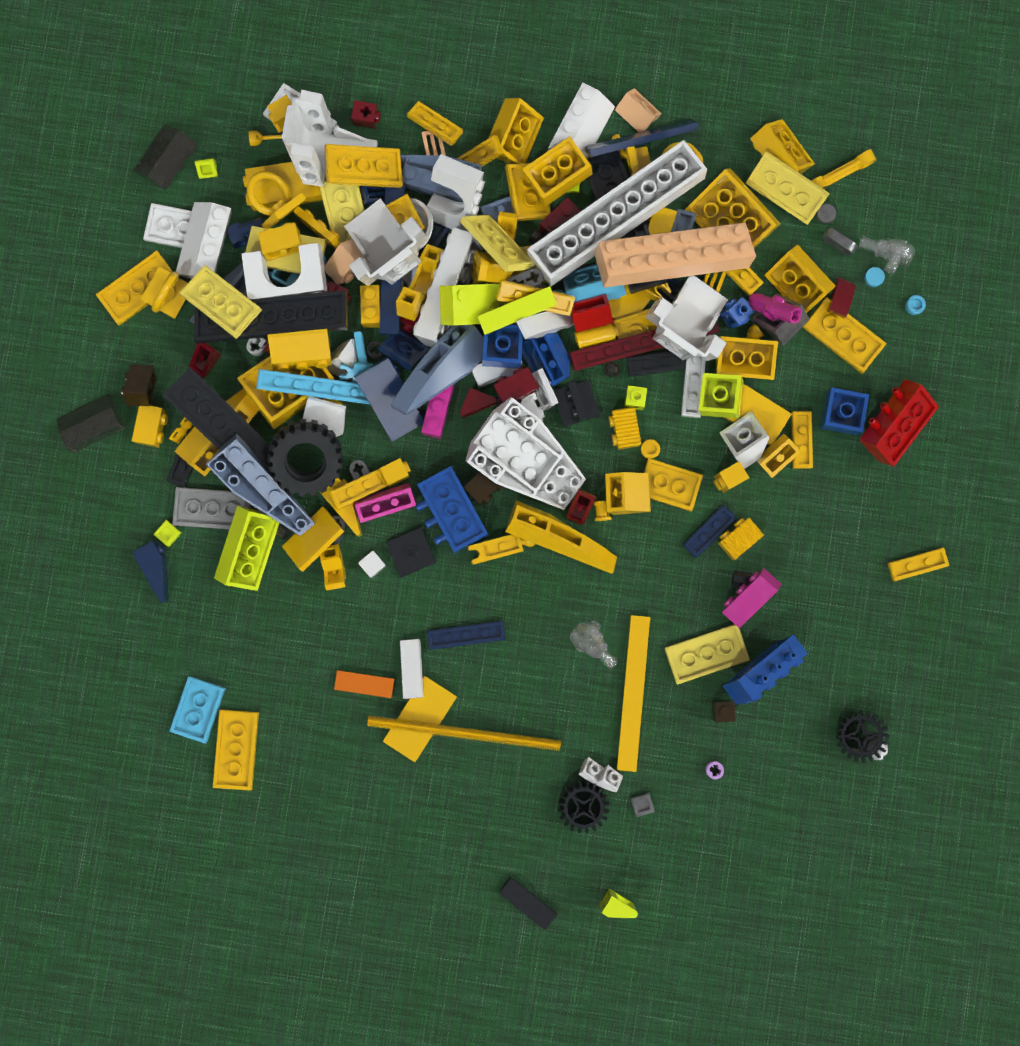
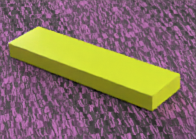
[477,286,557,335]

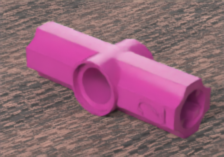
[749,293,802,324]

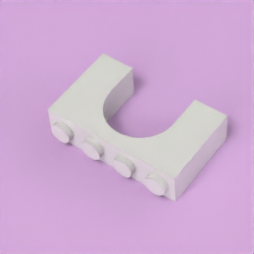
[427,154,485,231]
[242,243,328,299]
[472,360,545,422]

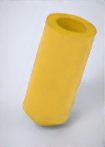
[574,323,618,350]

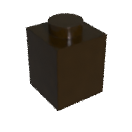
[712,701,736,722]

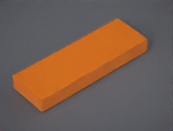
[334,670,395,698]

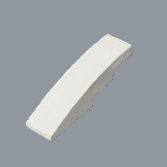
[517,311,574,339]

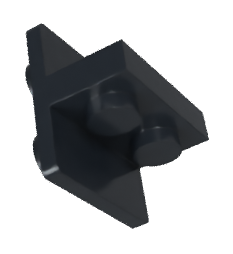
[554,380,600,427]

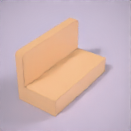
[615,88,662,132]

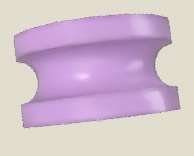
[705,761,724,779]

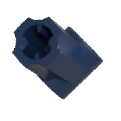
[227,217,263,248]

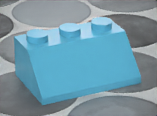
[562,264,626,302]

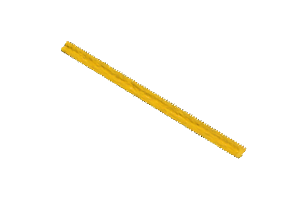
[367,715,561,751]

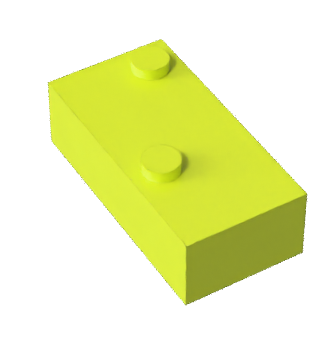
[439,283,508,326]

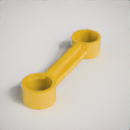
[812,149,877,189]

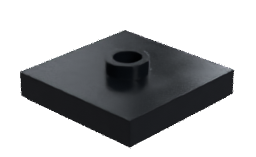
[386,528,436,578]

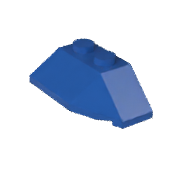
[522,312,570,386]

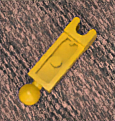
[467,534,536,565]

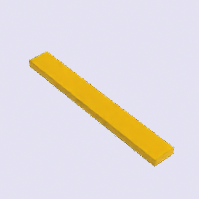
[617,615,650,772]

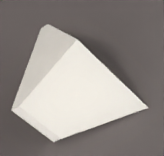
[326,339,358,381]

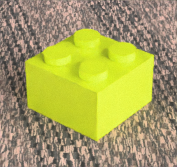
[699,373,744,419]

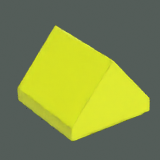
[195,159,218,179]

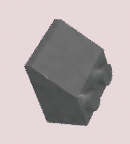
[751,292,810,346]

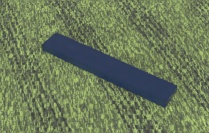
[585,119,698,157]

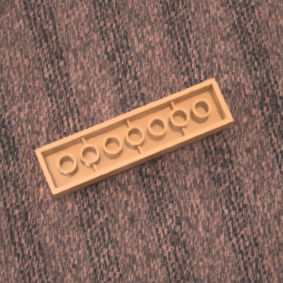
[595,223,756,288]

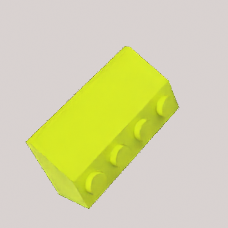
[214,505,279,591]

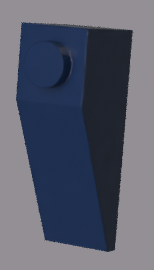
[132,541,169,603]

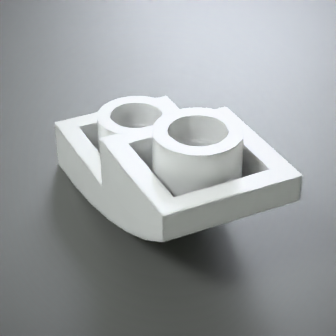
[579,757,623,792]

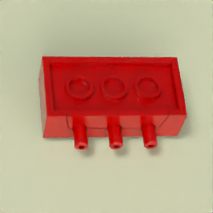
[859,379,939,467]

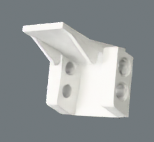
[282,90,378,187]
[344,198,429,286]
[645,275,728,361]

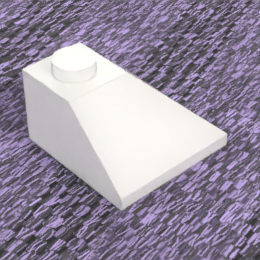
[303,396,346,437]
[720,411,769,469]

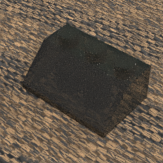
[133,125,196,190]
[57,394,126,453]

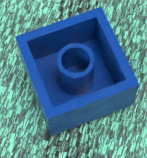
[482,324,523,369]
[820,387,869,435]

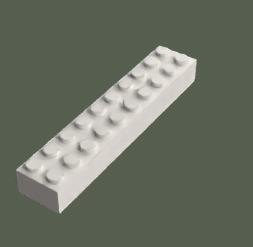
[527,140,707,287]

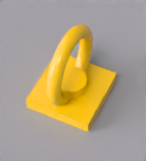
[247,171,306,228]
[141,266,188,319]

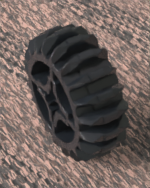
[835,710,890,763]
[557,780,610,834]

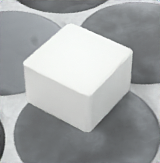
[358,551,386,578]

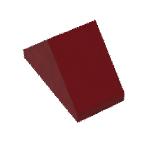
[189,343,222,378]
[460,388,497,419]
[566,489,596,526]

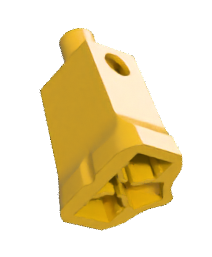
[472,250,536,284]

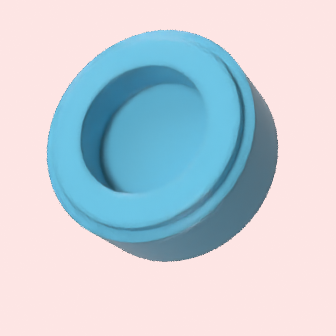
[864,267,885,287]
[905,295,926,315]

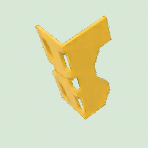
[169,417,193,444]

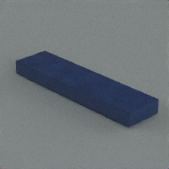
[427,621,506,650]

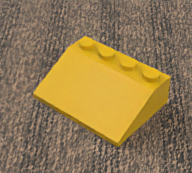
[685,168,781,248]
[237,355,335,429]

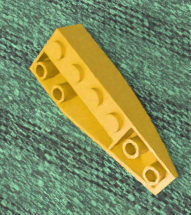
[175,388,259,476]
[505,500,617,574]

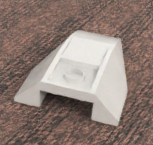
[466,397,586,510]

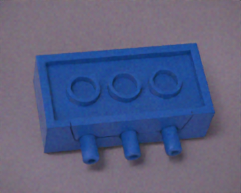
[416,466,488,553]
[723,634,808,705]

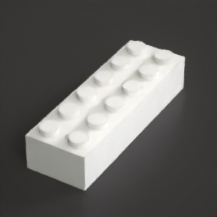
[413,227,484,347]

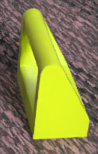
[599,888,638,918]

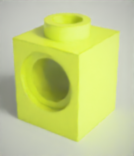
[624,385,647,411]

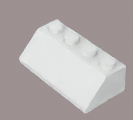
[548,83,615,159]
[176,202,232,279]

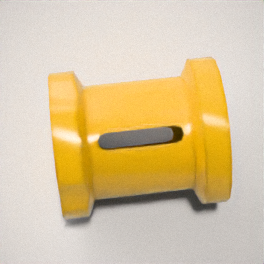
[593,501,612,521]

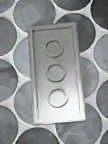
[172,487,252,530]

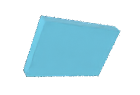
[169,676,226,744]

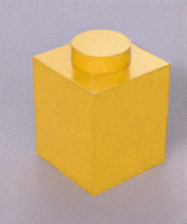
[380,458,411,487]

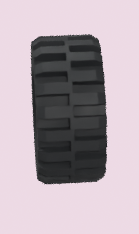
[268,419,343,497]

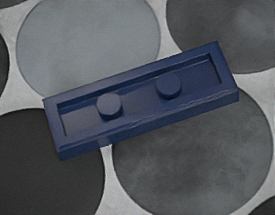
[683,505,737,558]

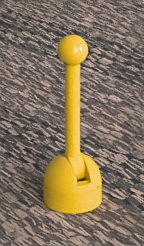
[249,131,282,146]
[746,324,764,340]

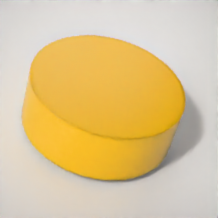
[641,439,660,459]

